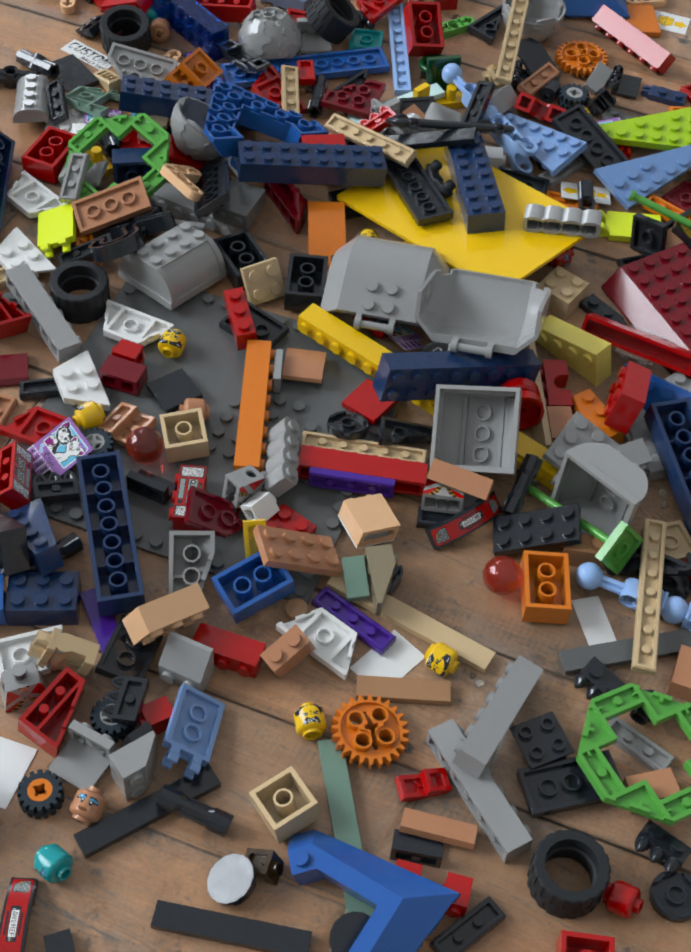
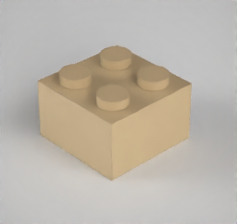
[539,266,590,320]
[159,407,210,463]
[249,766,322,844]

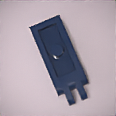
[641,85,688,107]

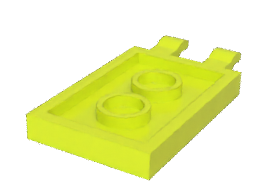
[37,203,76,259]
[598,210,661,242]

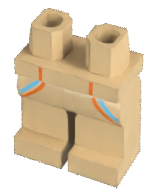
[27,627,100,679]

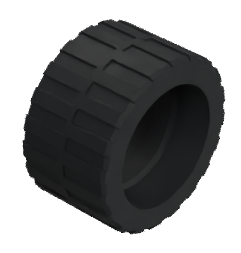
[305,0,359,44]
[99,5,151,54]
[49,260,111,324]
[527,829,611,919]

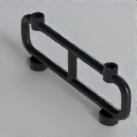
[385,114,515,135]

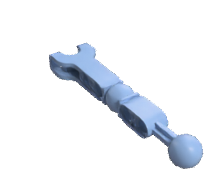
[441,63,538,174]
[575,562,691,633]

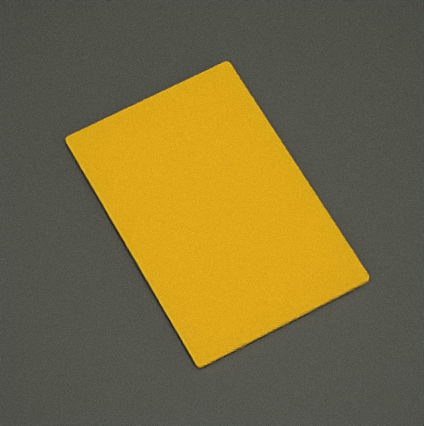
[337,147,585,279]

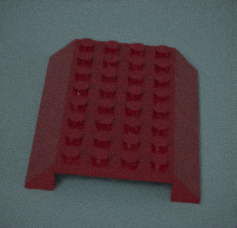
[601,243,691,380]

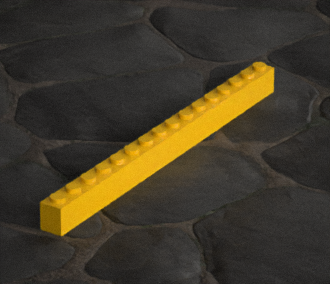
[297,303,558,491]

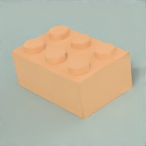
[122,583,210,646]

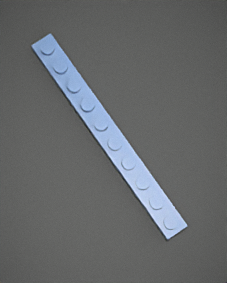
[387,2,412,96]

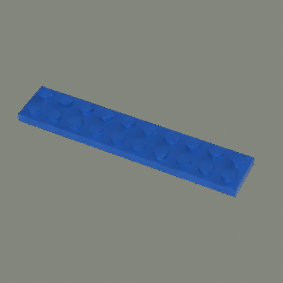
[221,47,390,88]

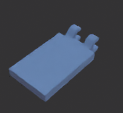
[161,683,225,780]

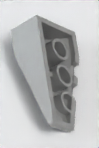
[168,531,215,594]

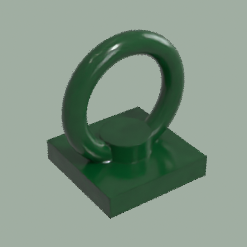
[418,54,461,90]

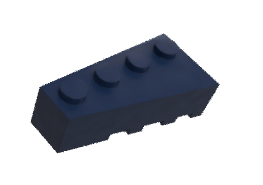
[6,498,64,576]

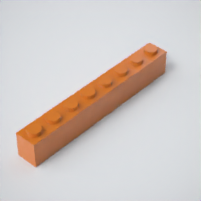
[234,340,275,472]

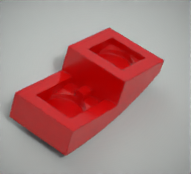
[394,767,452,802]

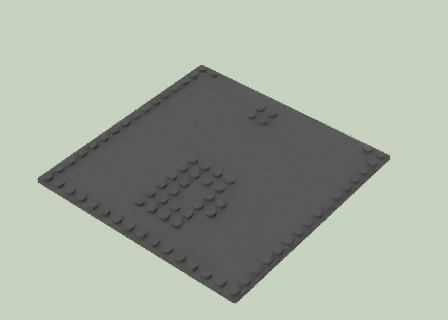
[18,282,403,605]

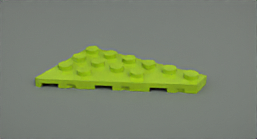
[599,107,691,151]

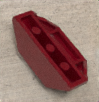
[263,183,308,235]

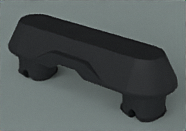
[425,160,456,198]

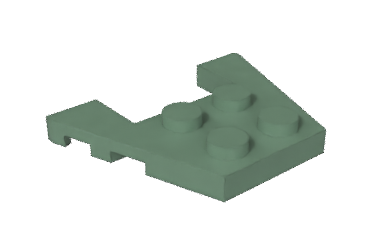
[65,86,120,117]

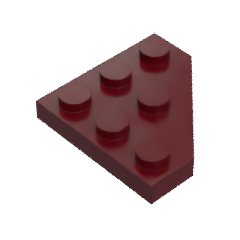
[321,80,386,120]

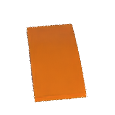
[163,47,224,88]
[308,201,346,269]

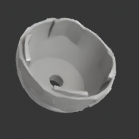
[502,0,566,42]
[238,7,302,59]
[170,96,221,161]

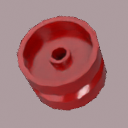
[500,378,545,430]

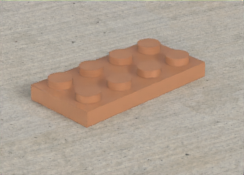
[71,176,153,236]
[253,524,343,577]

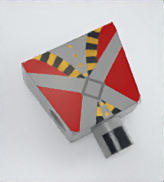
[222,465,267,515]
[421,479,464,514]
[0,663,47,713]

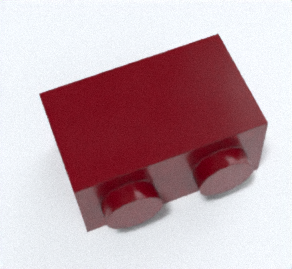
[99,354,148,397]

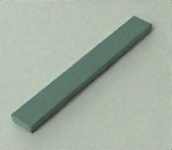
[317,739,374,916]

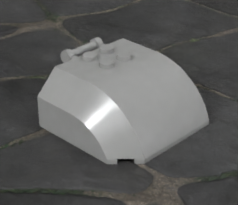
[321,235,450,336]
[415,269,552,359]

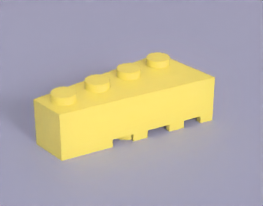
[536,315,611,386]

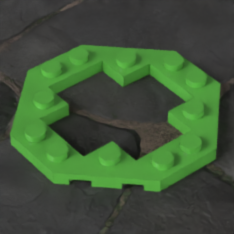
[66,113,170,199]
[576,683,691,826]

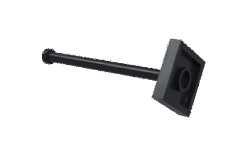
[630,208,691,255]

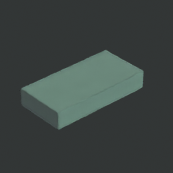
[342,555,370,602]

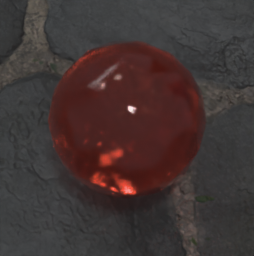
[126,427,164,465]
[483,556,522,595]

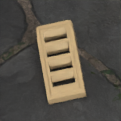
[92,68,122,92]

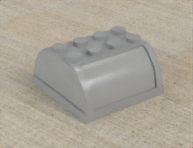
[118,221,227,310]
[429,384,523,475]
[547,442,648,536]

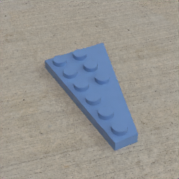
[504,112,588,177]
[593,145,691,211]

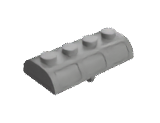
[13,74,50,124]

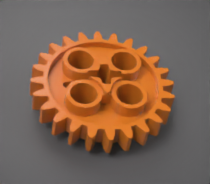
[555,39,608,78]
[330,694,409,770]

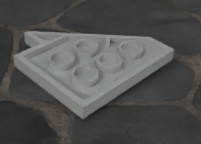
[108,42,178,81]
[542,411,619,485]

